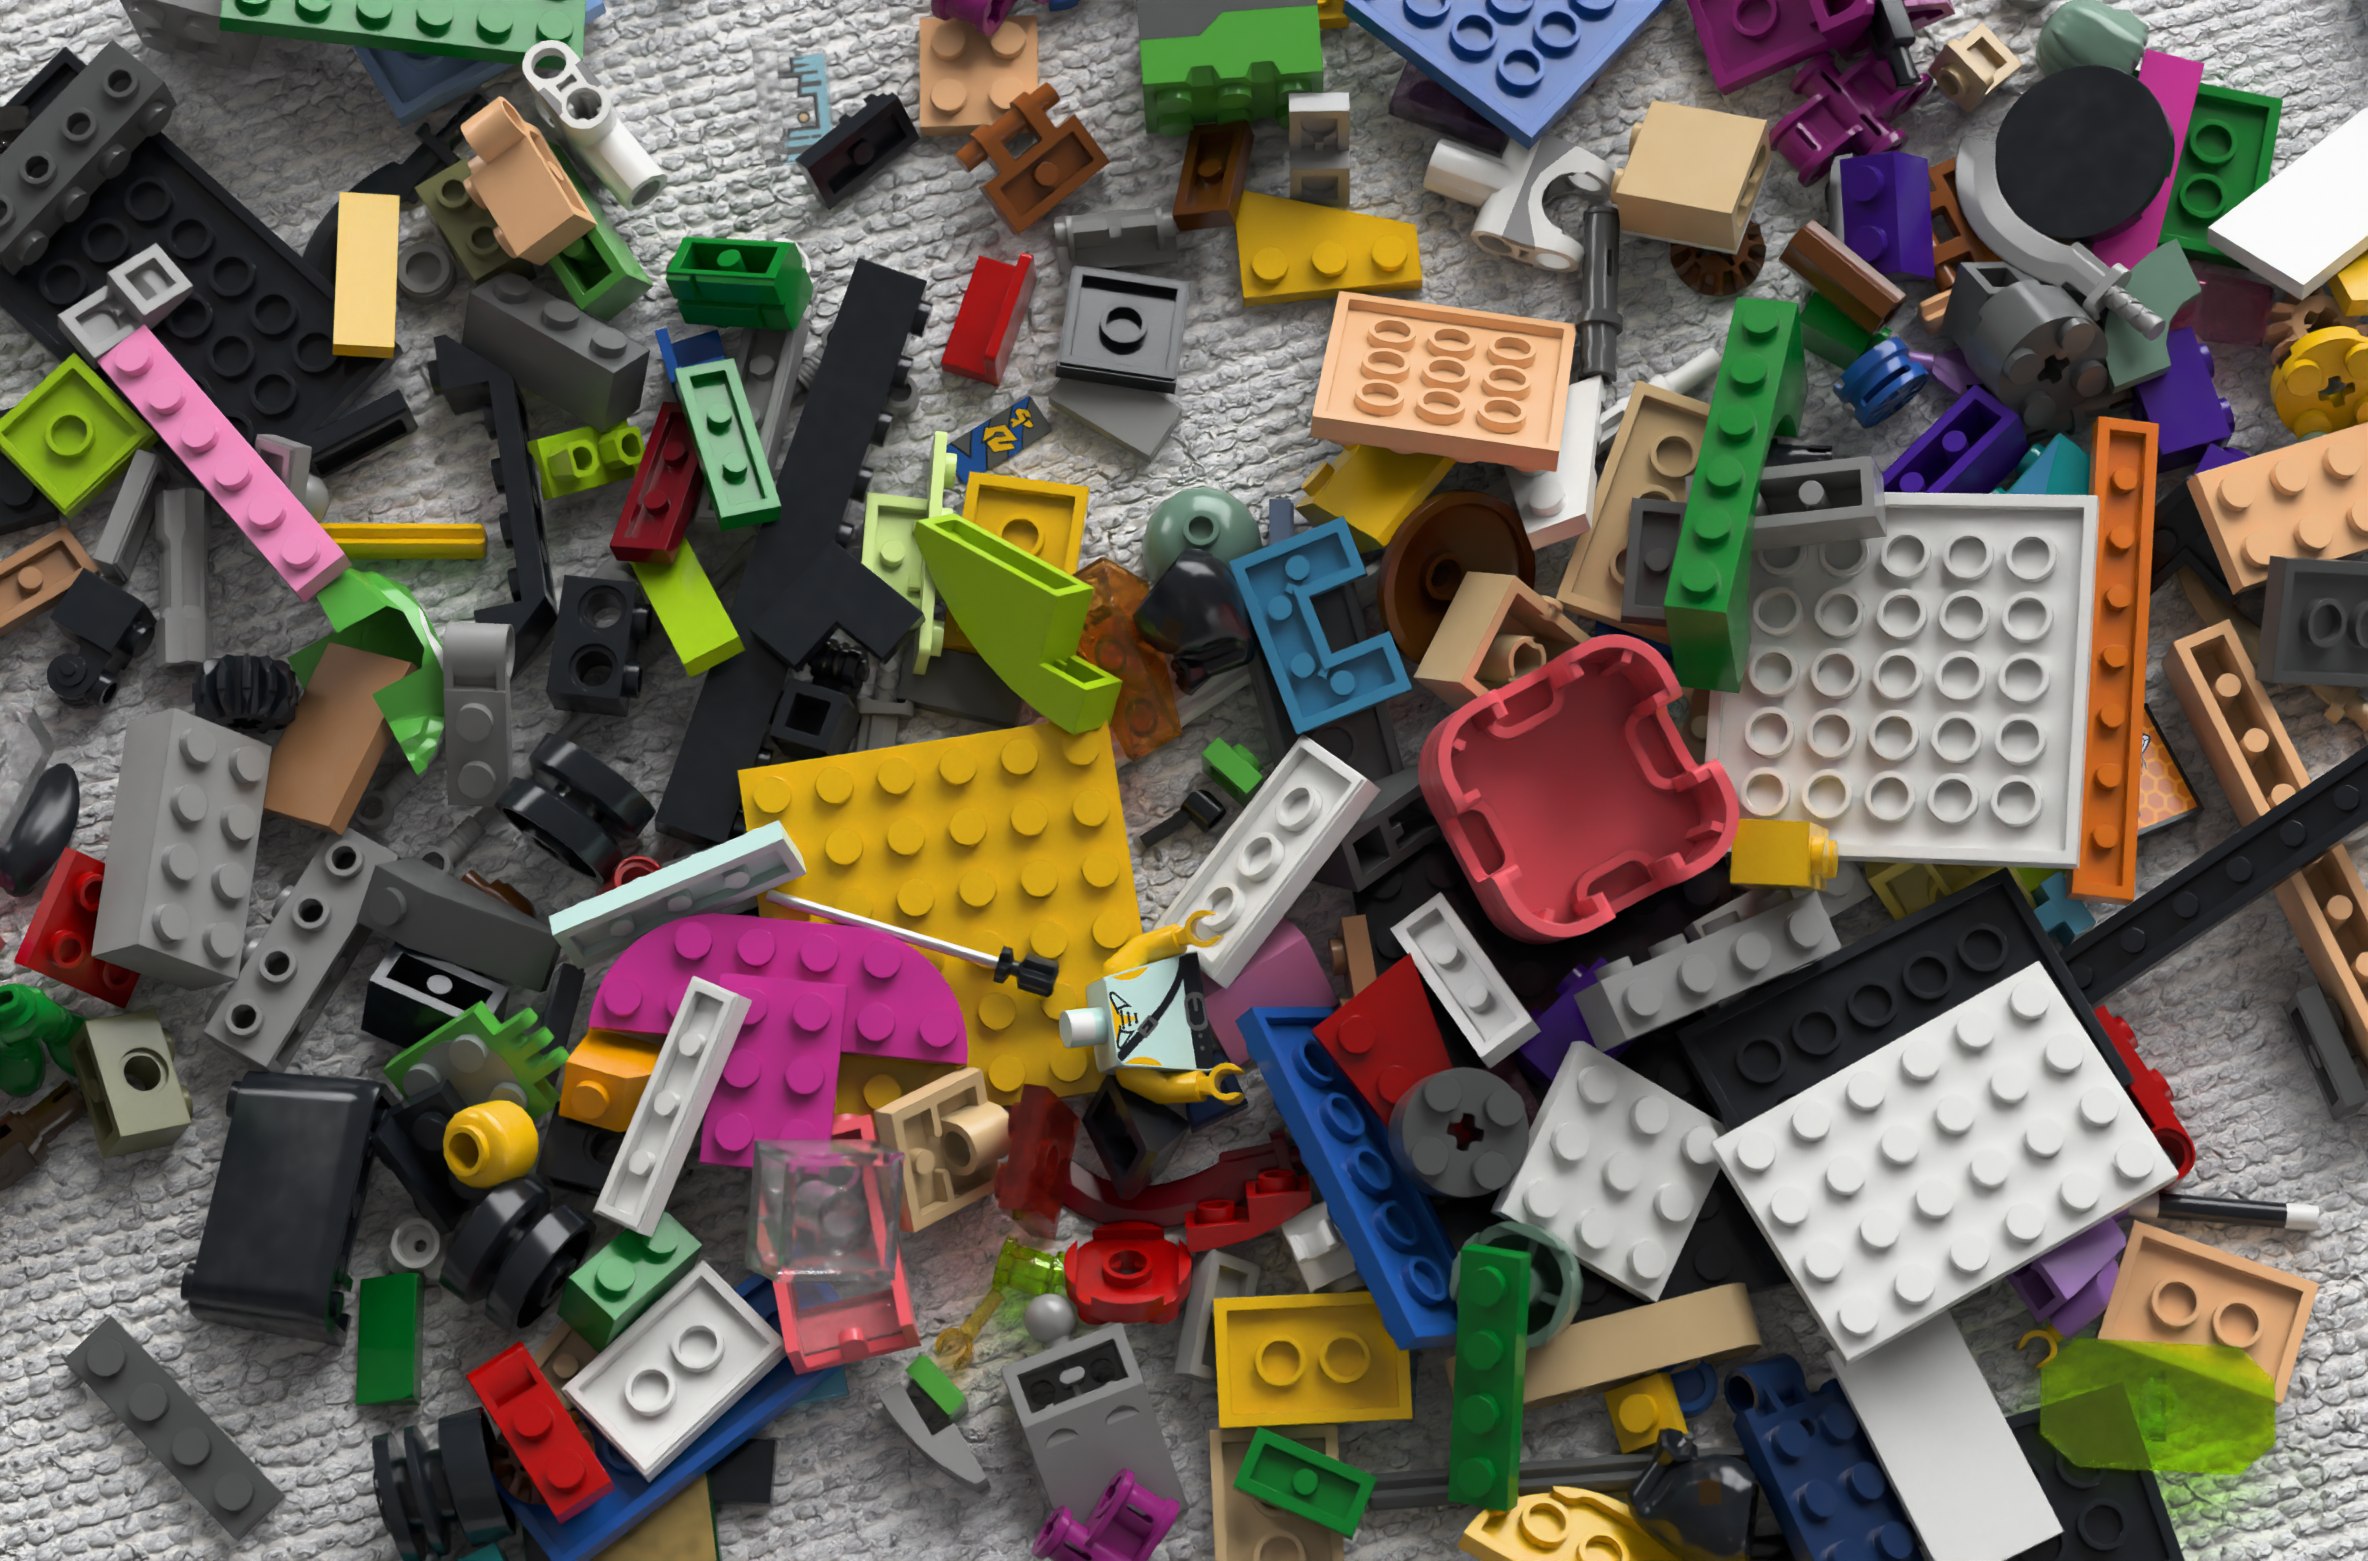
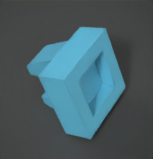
[2033,871,2096,948]

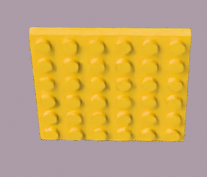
[737,719,1143,1129]

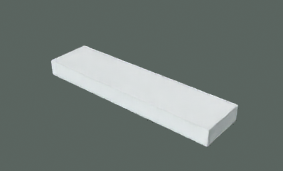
[593,976,752,1237]

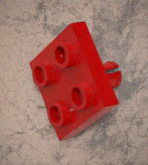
[14,847,140,1009]

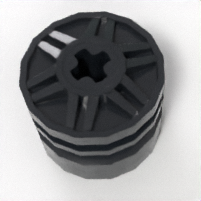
[372,1406,516,1561]

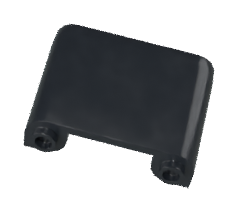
[181,1071,400,1347]

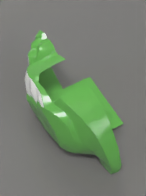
[287,567,445,779]

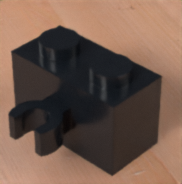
[361,942,510,1049]

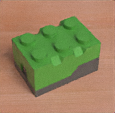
[1137,0,1323,137]

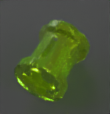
[991,1235,1066,1296]

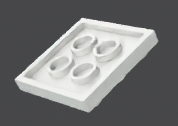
[1491,1041,1727,1302]

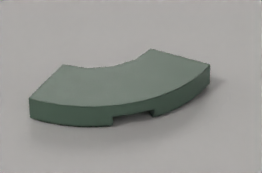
[2103,238,2202,394]

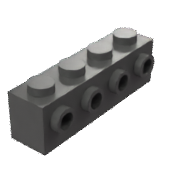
[0,39,177,276]

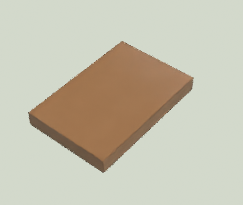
[262,642,420,836]

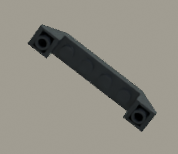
[428,335,558,682]

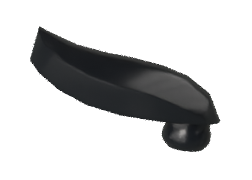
[0,763,80,897]

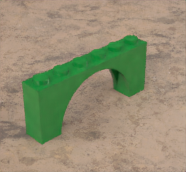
[1663,297,1809,694]

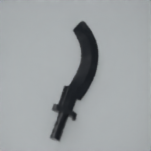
[302,93,490,287]

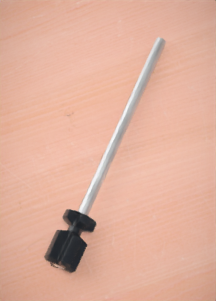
[766,889,1060,997]

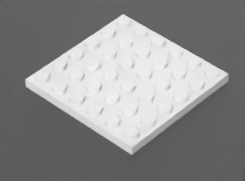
[1705,492,2100,869]

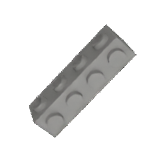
[203,827,401,1073]
[1573,888,1842,1052]

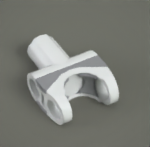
[522,40,667,212]
[1423,133,1615,273]

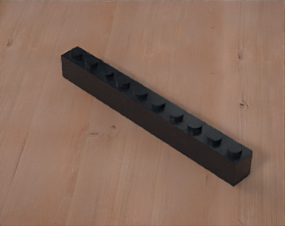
[654,257,934,847]

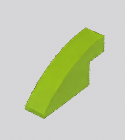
[913,513,1123,735]

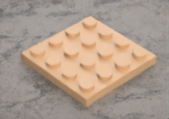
[1310,291,1576,472]

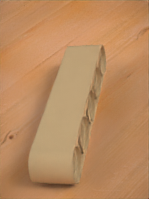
[1443,1283,1763,1413]

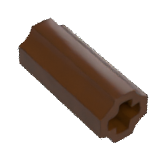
[1779,219,1907,338]

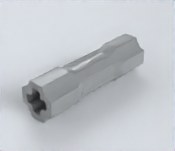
[155,487,213,678]

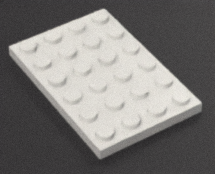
[1710,961,2179,1367]

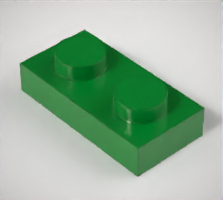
[1233,1426,1378,1541]

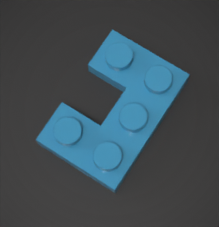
[1229,516,1413,736]

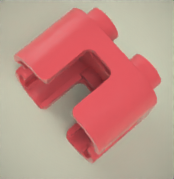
[1418,634,1739,944]

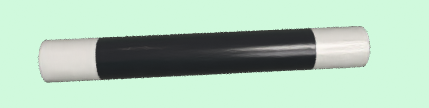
[2127,1192,2319,1231]

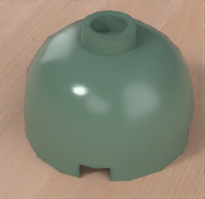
[1142,487,1263,586]
[1449,1221,1583,1350]

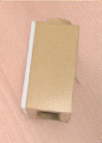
[1610,100,1772,255]

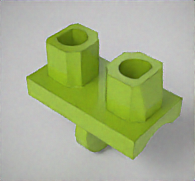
[527,417,645,501]

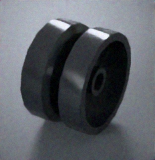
[494,732,656,884]
[439,1174,597,1338]

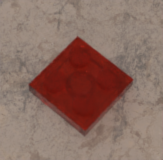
[994,1084,1080,1240]

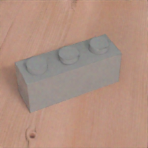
[1685,456,1887,551]

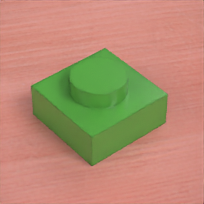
[1201,736,1264,809]

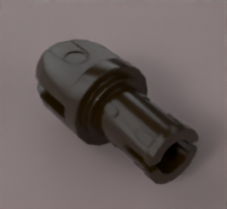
[0,1079,88,1191]

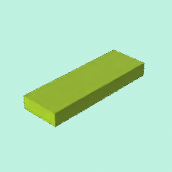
[630,535,746,678]

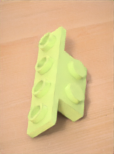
[860,431,957,675]

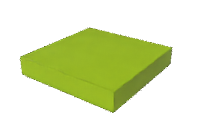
[0,352,159,521]

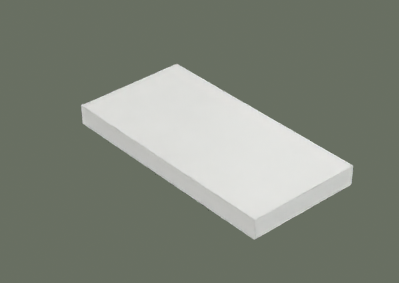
[2207,108,2368,300]
[1152,734,1380,990]
[1826,1309,2063,1561]

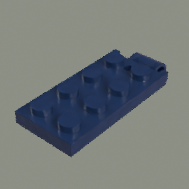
[1724,1353,1925,1561]

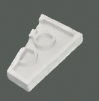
[1503,374,1606,551]

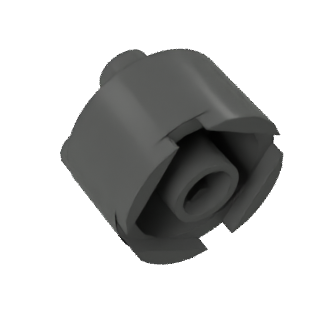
[1964,280,2109,427]
[1388,1067,1529,1199]

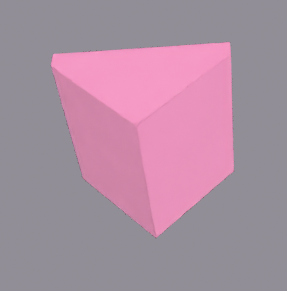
[1200,915,1339,1068]

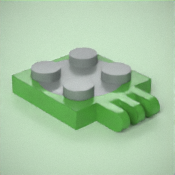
[382,1000,570,1121]

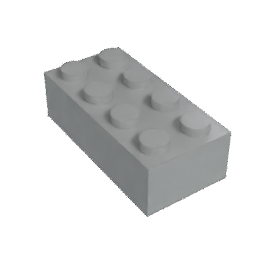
[91,707,272,991]

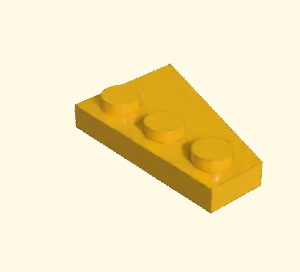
[1235,190,1422,307]

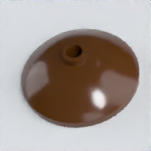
[1377,489,1536,665]

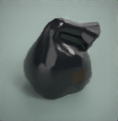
[1132,547,1257,696]
[1626,1428,1760,1561]

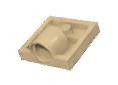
[874,1066,1017,1233]

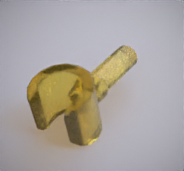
[935,1288,1005,1371]

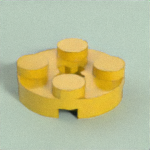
[2270,326,2368,440]

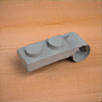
[443,622,515,807]

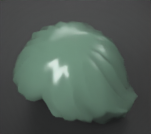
[2036,0,2149,78]

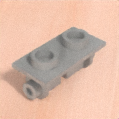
[1054,206,1178,275]

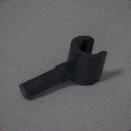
[1139,789,1227,849]

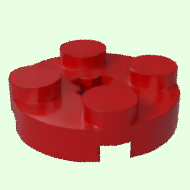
[1064,1222,1192,1325]

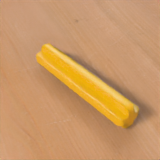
[319,523,488,559]

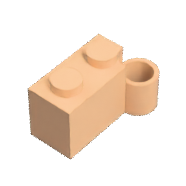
[461,96,598,266]

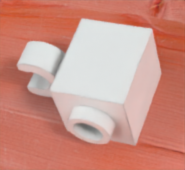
[1281,1201,1367,1294]

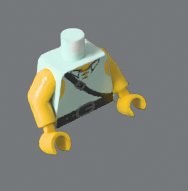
[1059,910,1245,1105]

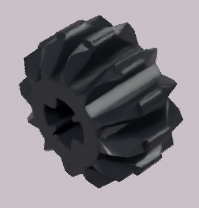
[192,653,299,735]

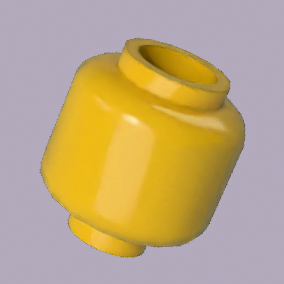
[443,1100,539,1188]

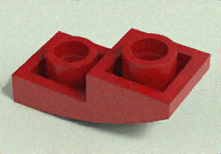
[1185,1169,1312,1253]

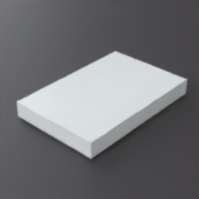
[561,1260,787,1483]

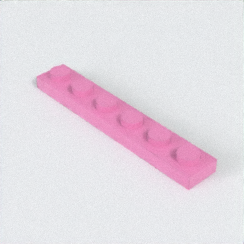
[97,324,352,603]

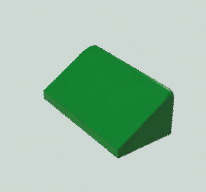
[356,1273,425,1406]

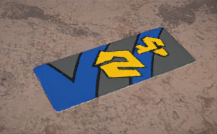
[946,396,1052,483]

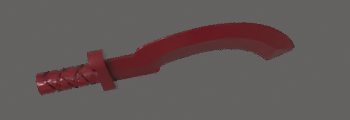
[1040,1129,1306,1228]

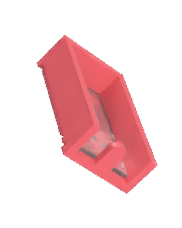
[752,1114,921,1375]

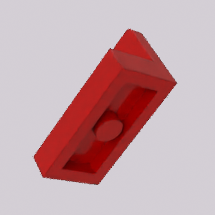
[941,252,1037,387]

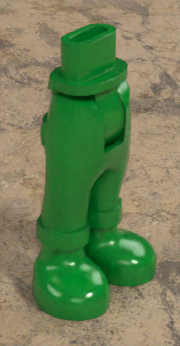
[0,983,90,1098]

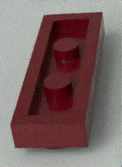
[609,402,704,565]

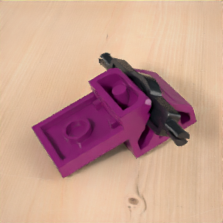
[1687,0,1956,96]

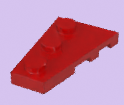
[1310,953,1469,1149]

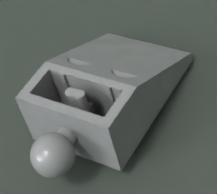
[1000,1293,1189,1552]

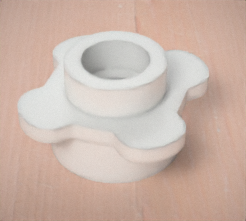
[387,1213,455,1280]

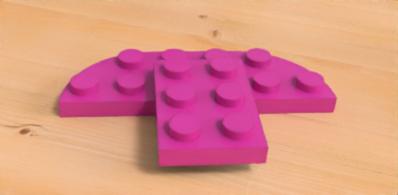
[588,913,968,1177]

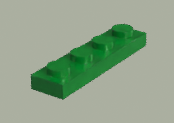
[1448,1244,1531,1512]

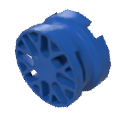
[1833,337,1930,429]

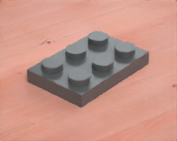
[2255,555,2368,687]

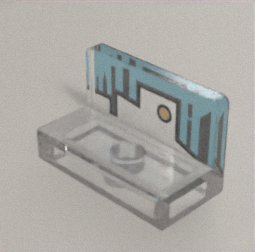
[751,33,834,168]

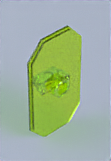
[2040,1338,2275,1475]

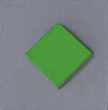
[905,1354,969,1424]

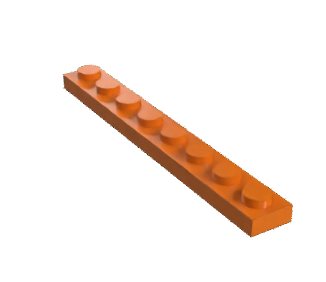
[2065,416,2159,906]

